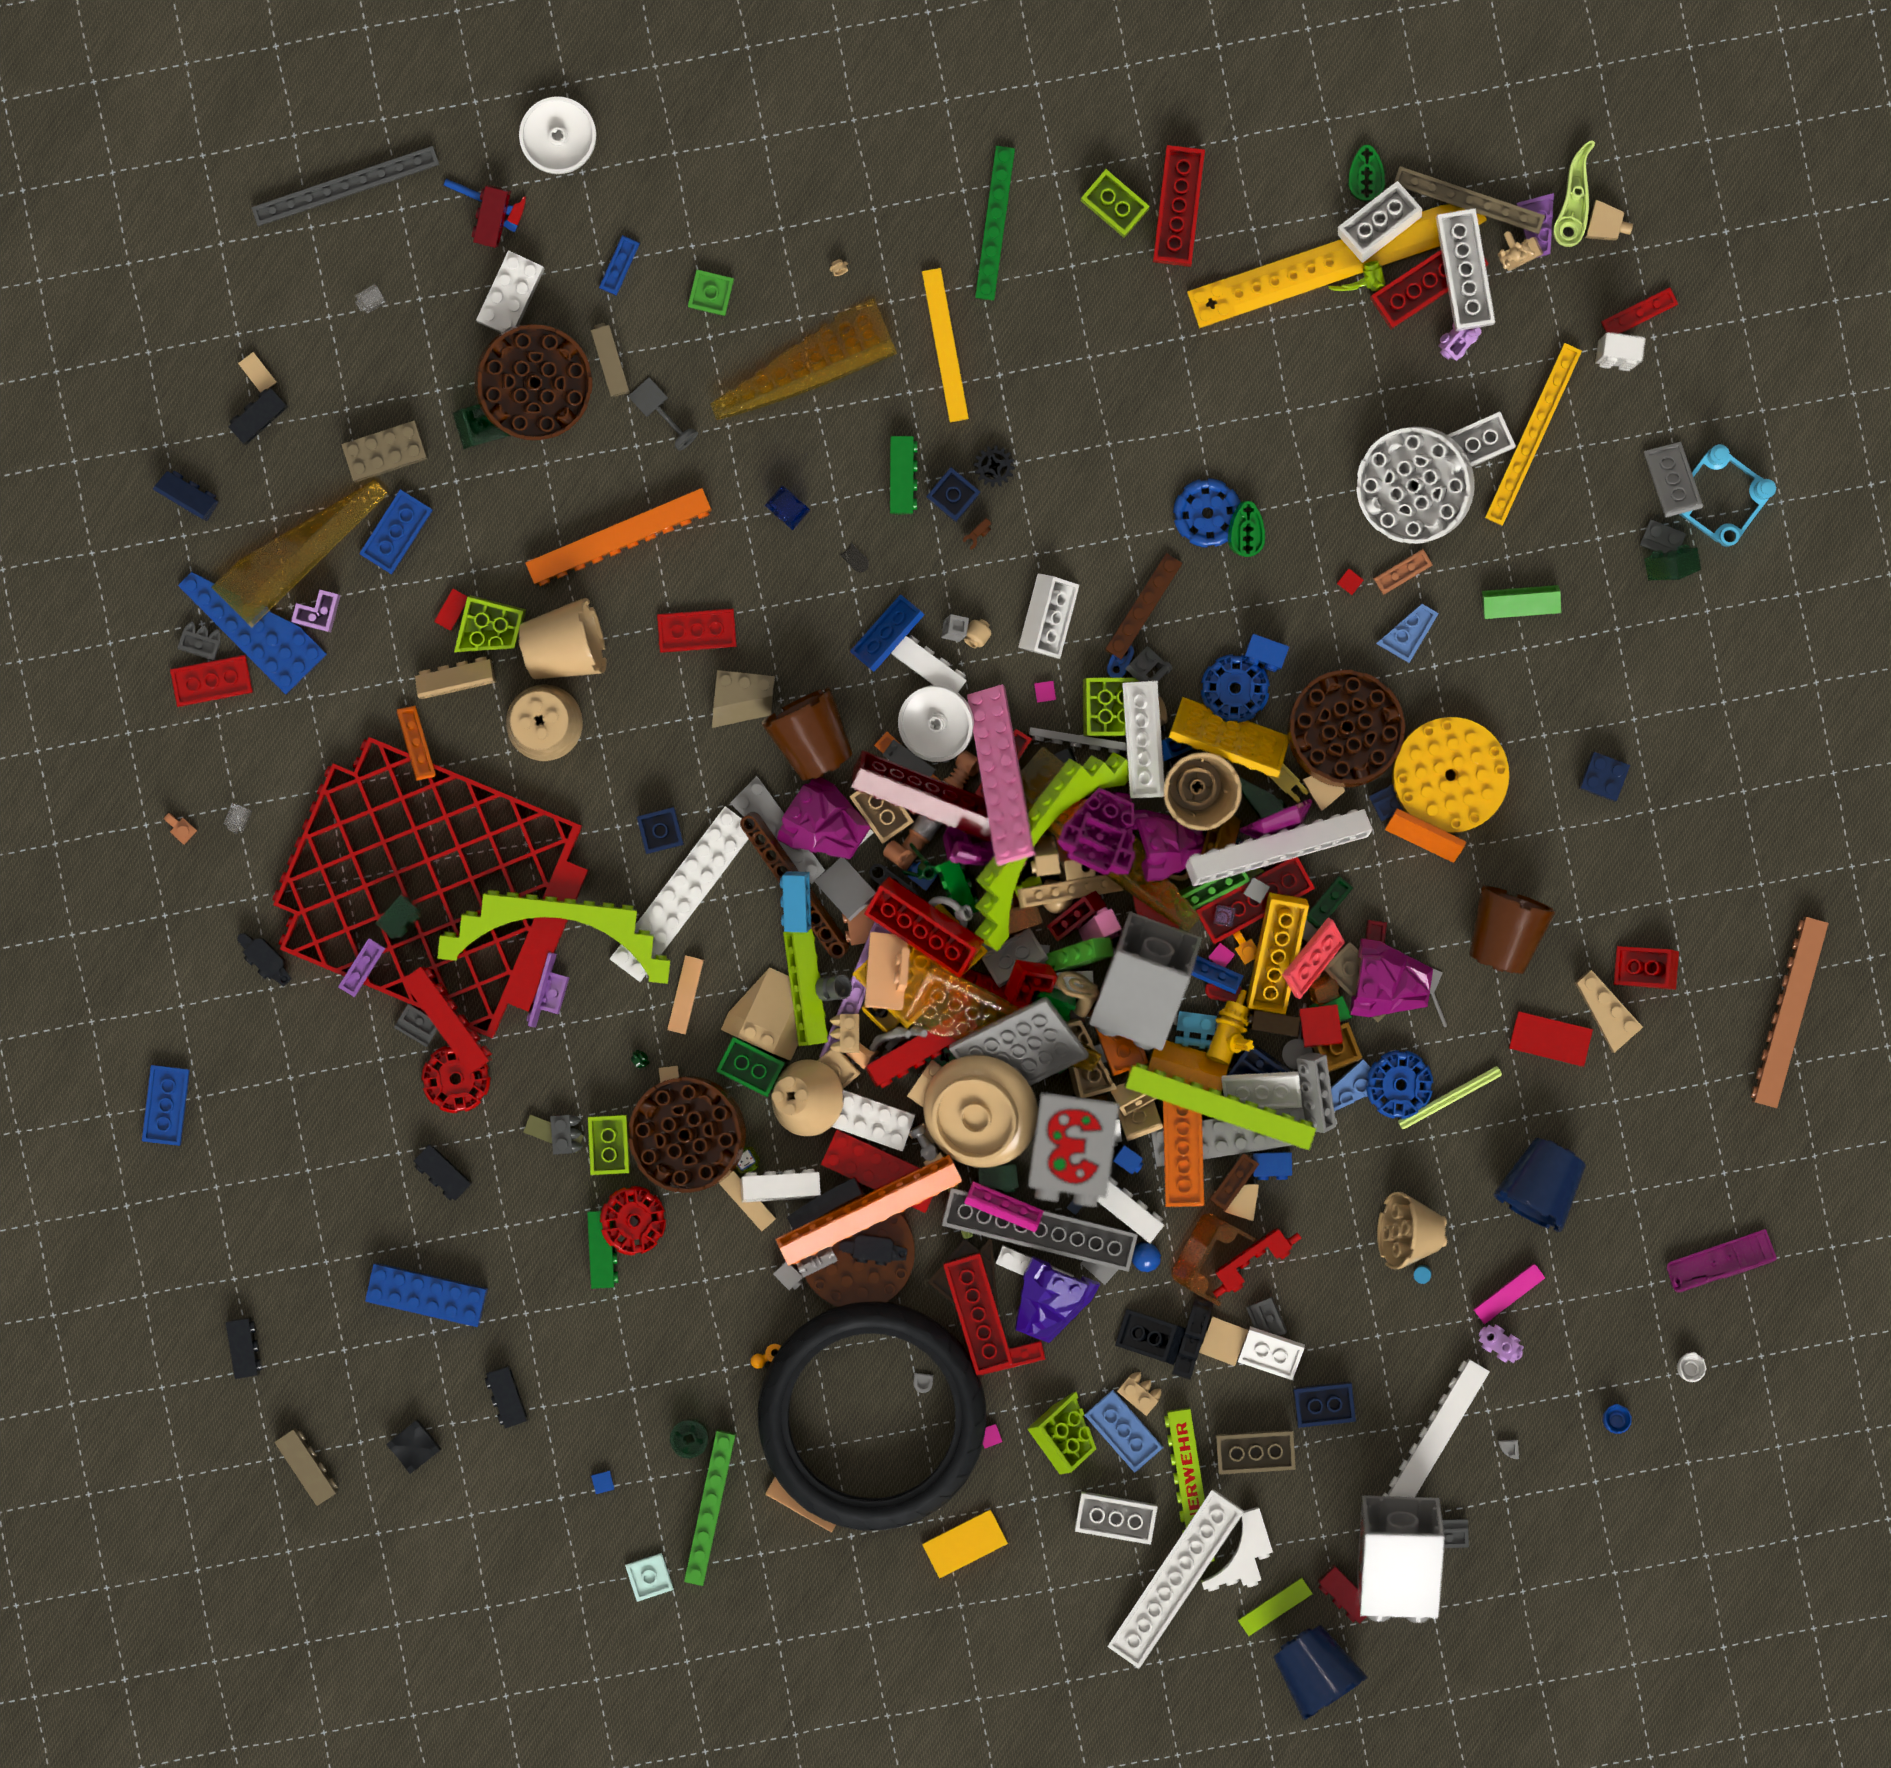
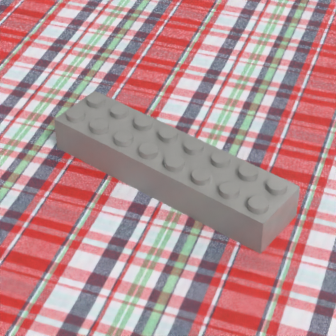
[1151,1105,1305,1167]

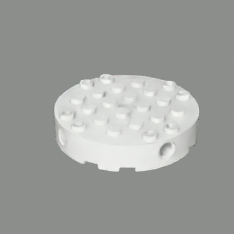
[1356,427,1474,544]

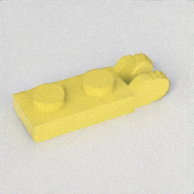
[1269,764,1309,803]

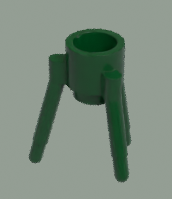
[902,843,937,880]

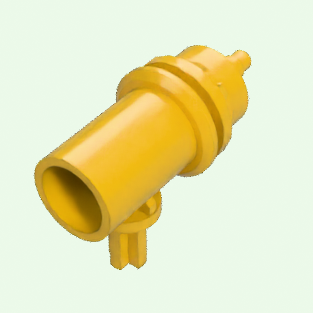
[1206,990,1254,1065]

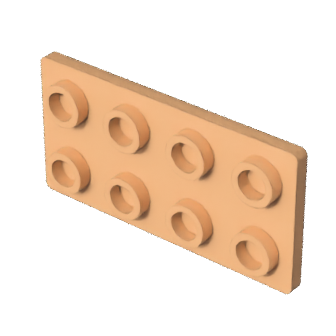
[864,932,910,1010]

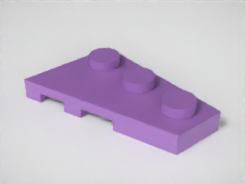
[1516,193,1554,258]

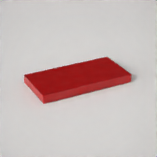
[657,608,737,653]
[170,655,253,707]
[1509,1011,1593,1067]

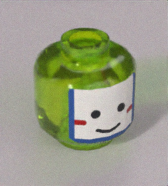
[736,1147,760,1173]

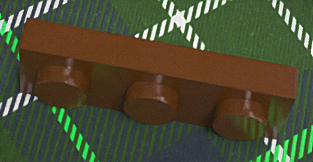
[1210,1153,1259,1211]

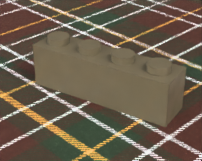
[274,1428,338,1506]

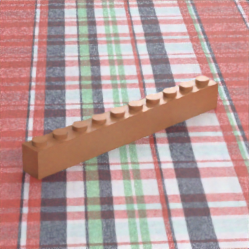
[1751,917,1829,1108]

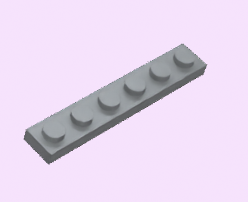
[1029,727,1127,754]

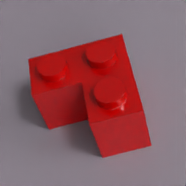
[1004,960,1058,1007]

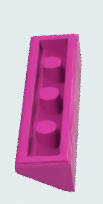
[964,1182,1044,1232]
[1473,1263,1545,1325]

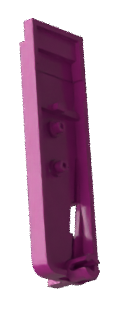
[1666,1229,1777,1293]

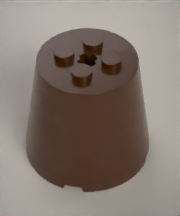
[761,687,853,780]
[1469,885,1556,974]

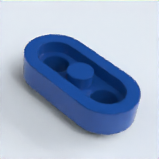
[1107,645,1134,678]

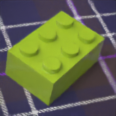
[1081,169,1150,238]
[588,1115,630,1175]

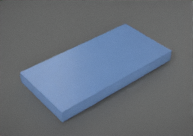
[1084,1389,1164,1473]

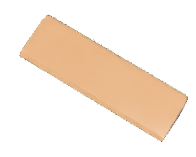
[667,955,704,1035]
[765,1477,836,1532]

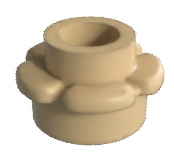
[830,259,848,276]

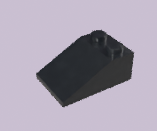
[1115,1309,1186,1365]

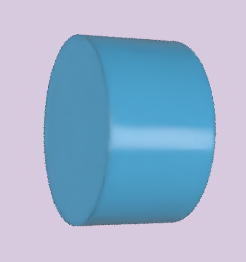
[1414,1265,1432,1284]

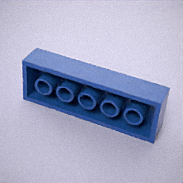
[365,1263,488,1327]

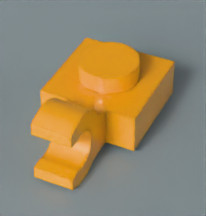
[1233,930,1257,965]

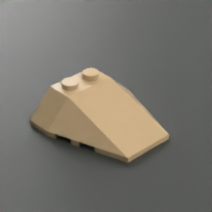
[721,967,798,1061]

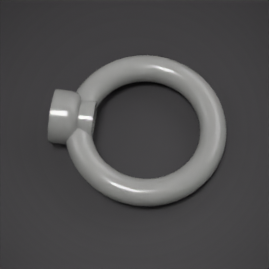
[928,896,973,928]

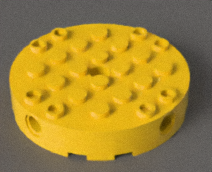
[1392,717,1509,833]

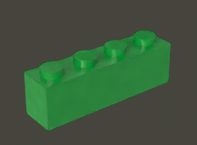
[890,436,918,515]
[587,1210,619,1289]

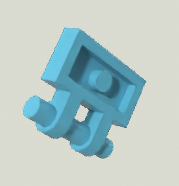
[1175,1011,1217,1049]

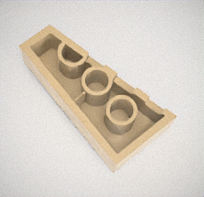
[1030,836,1060,877]
[1575,970,1643,1053]
[1065,1018,1117,1098]

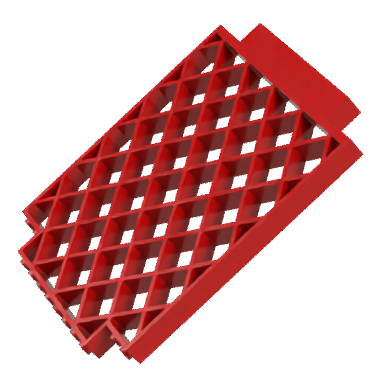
[272,737,589,1038]

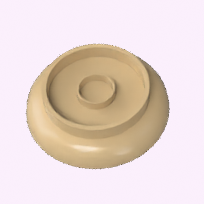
[923,1055,1038,1168]

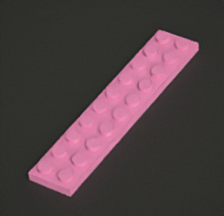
[967,684,1035,866]

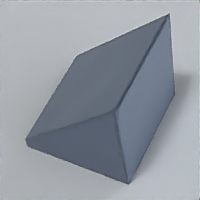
[1066,1200,1083,1215]

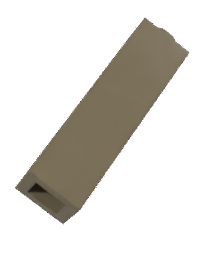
[591,323,630,398]

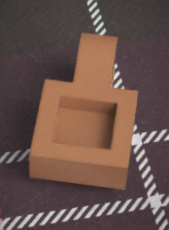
[163,813,198,845]

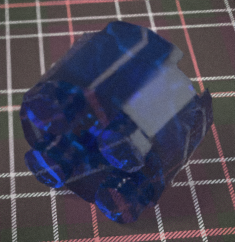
[764,486,810,530]

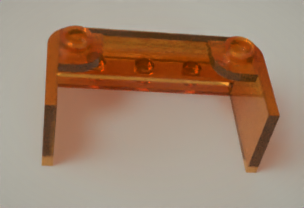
[1171,1213,1256,1307]

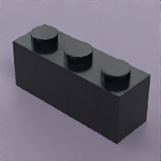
[228,388,288,445]
[414,1144,472,1201]
[226,1317,262,1379]
[485,1365,528,1429]

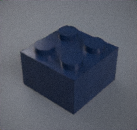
[926,467,980,523]
[1579,752,1630,802]
[637,807,685,854]

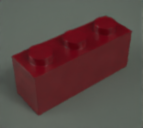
[472,185,511,248]
[1047,891,1106,942]
[1318,1565,1367,1624]

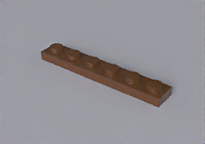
[1105,553,1182,660]

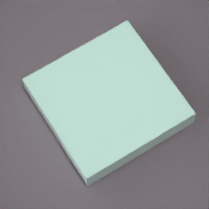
[625,1553,674,1602]

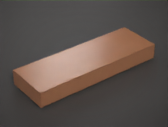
[1374,549,1433,595]

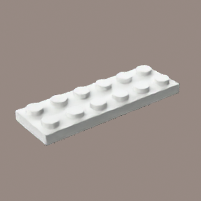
[1123,681,1164,798]

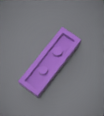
[338,938,386,997]

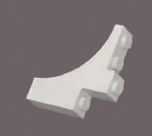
[1201,1507,1273,1591]

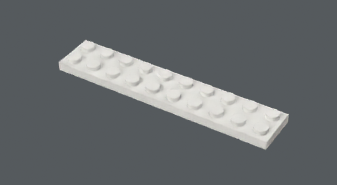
[610,806,751,982]
[1107,1489,1245,1669]

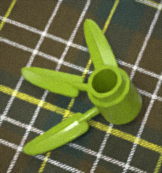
[1328,261,1385,291]

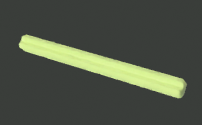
[1398,1067,1502,1129]

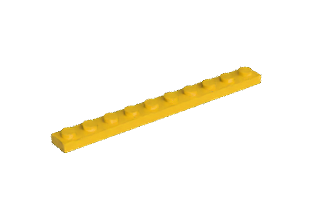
[1485,343,1582,526]

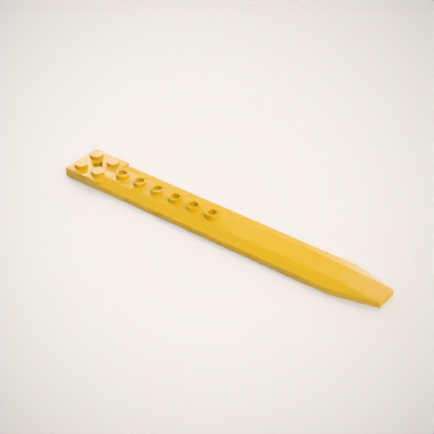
[1187,204,1487,329]

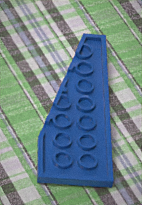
[178,572,327,695]

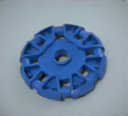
[1173,478,1241,548]
[1201,654,1270,723]
[1366,1050,1433,1119]

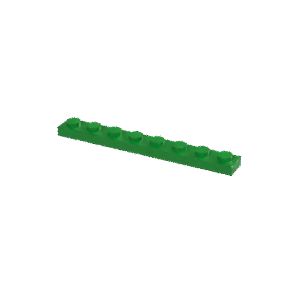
[975,146,1015,301]

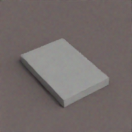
[814,857,876,921]
[981,927,1048,988]

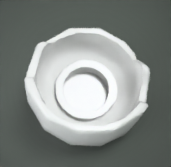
[1677,1352,1707,1382]

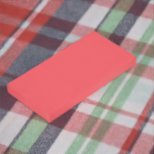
[1282,918,1345,999]

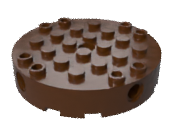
[475,324,592,441]
[1287,670,1405,787]
[629,1076,746,1193]
[805,1194,915,1307]

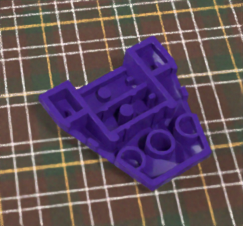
[1015,1257,1100,1343]

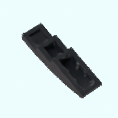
[787,1178,864,1230]
[1172,1297,1214,1380]

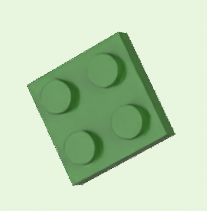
[688,270,734,316]

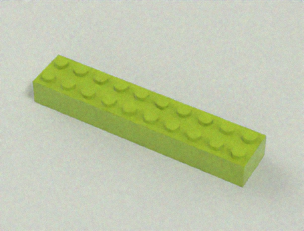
[1124,1063,1316,1150]

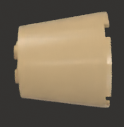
[519,598,607,679]
[506,684,583,761]
[1164,753,1241,830]

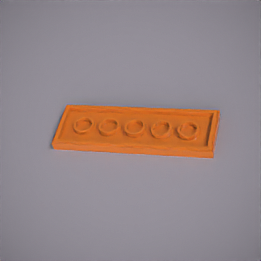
[1163,1101,1204,1207]

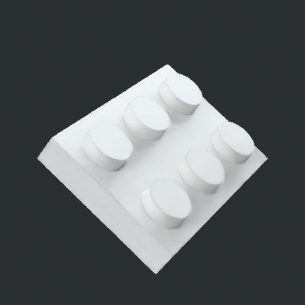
[1238,1326,1305,1380]

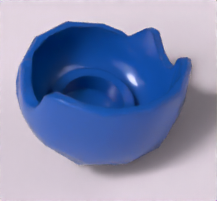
[1132,1241,1161,1272]
[1602,1404,1632,1434]

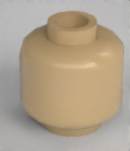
[964,619,991,648]

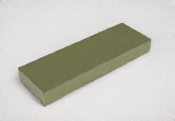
[523,1114,584,1153]

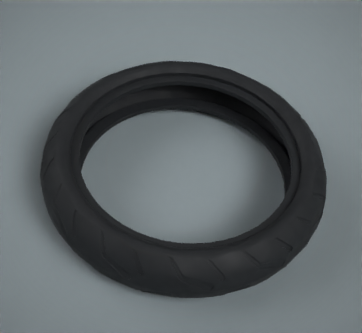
[758,1302,986,1531]

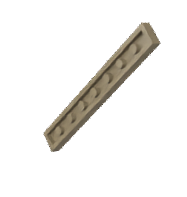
[1394,166,1545,234]

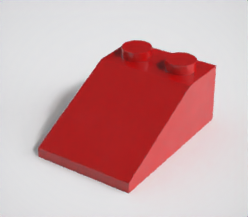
[1614,946,1679,990]

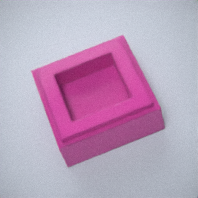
[1034,681,1056,703]
[1208,943,1235,967]
[983,1424,1002,1449]

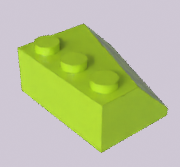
[454,595,526,652]

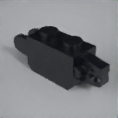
[237,933,292,987]
[839,1234,907,1266]

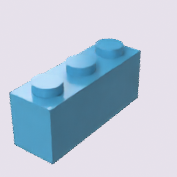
[780,871,811,932]

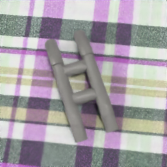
[869,1026,928,1052]

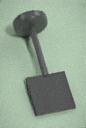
[628,377,698,451]

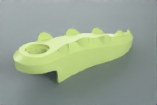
[1553,140,1595,247]

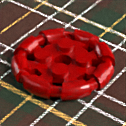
[421,1045,491,1113]
[600,1186,666,1255]

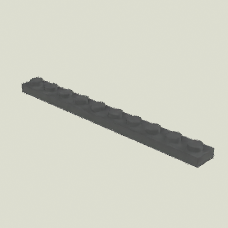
[251,146,439,227]

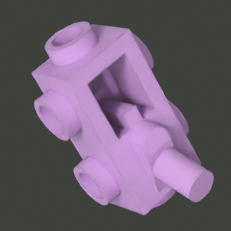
[1438,323,1482,361]
[1479,1324,1524,1363]

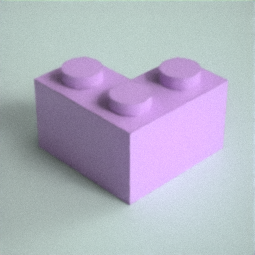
[291,589,340,633]

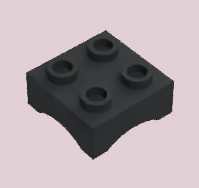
[386,1419,441,1474]

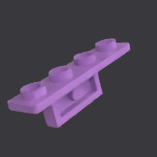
[527,952,570,1028]

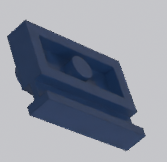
[1369,785,1404,821]

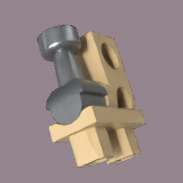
[909,1122,945,1166]

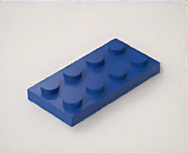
[359,489,433,574]
[850,594,925,672]
[142,1065,190,1146]

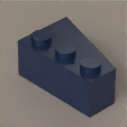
[1228,1043,1293,1075]

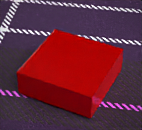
[1337,569,1364,596]

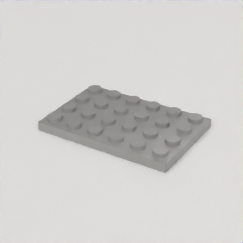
[949,997,1089,1086]

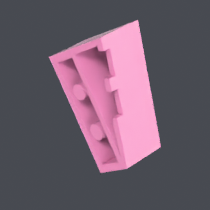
[1078,907,1122,941]

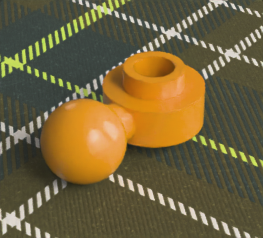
[751,1344,781,1369]

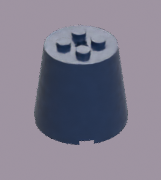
[1493,1138,1586,1232]
[1273,1625,1368,1721]

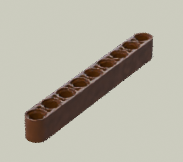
[740,812,849,959]

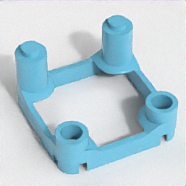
[1679,444,1776,547]

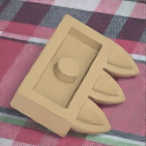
[830,1014,860,1053]
[1117,1372,1161,1416]

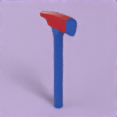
[444,179,526,232]

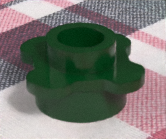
[631,1050,650,1069]

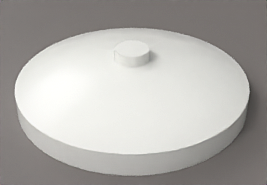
[519,97,596,174]
[898,685,974,762]

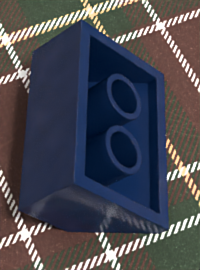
[153,471,219,521]

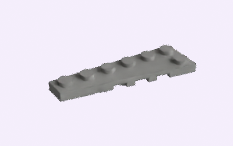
[730,776,825,884]

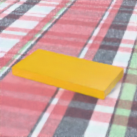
[922,1509,1008,1579]

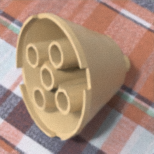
[771,1059,844,1136]
[1377,1192,1447,1269]

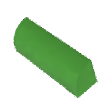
[1482,585,1561,619]

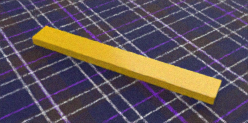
[922,268,969,423]

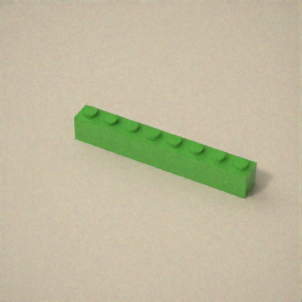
[684,1429,736,1586]

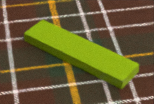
[1238,1577,1313,1636]

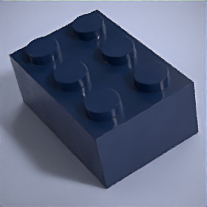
[1293,1381,1356,1428]

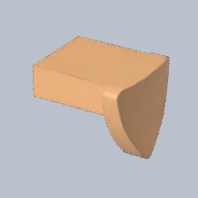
[846,1043,879,1069]

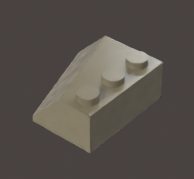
[712,670,775,728]

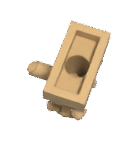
[1498,231,1543,271]

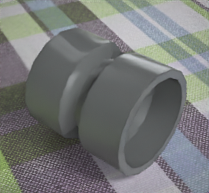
[815,974,852,1001]

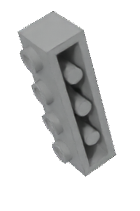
[1296,1052,1336,1133]

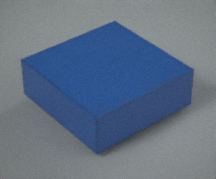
[591,1470,615,1494]

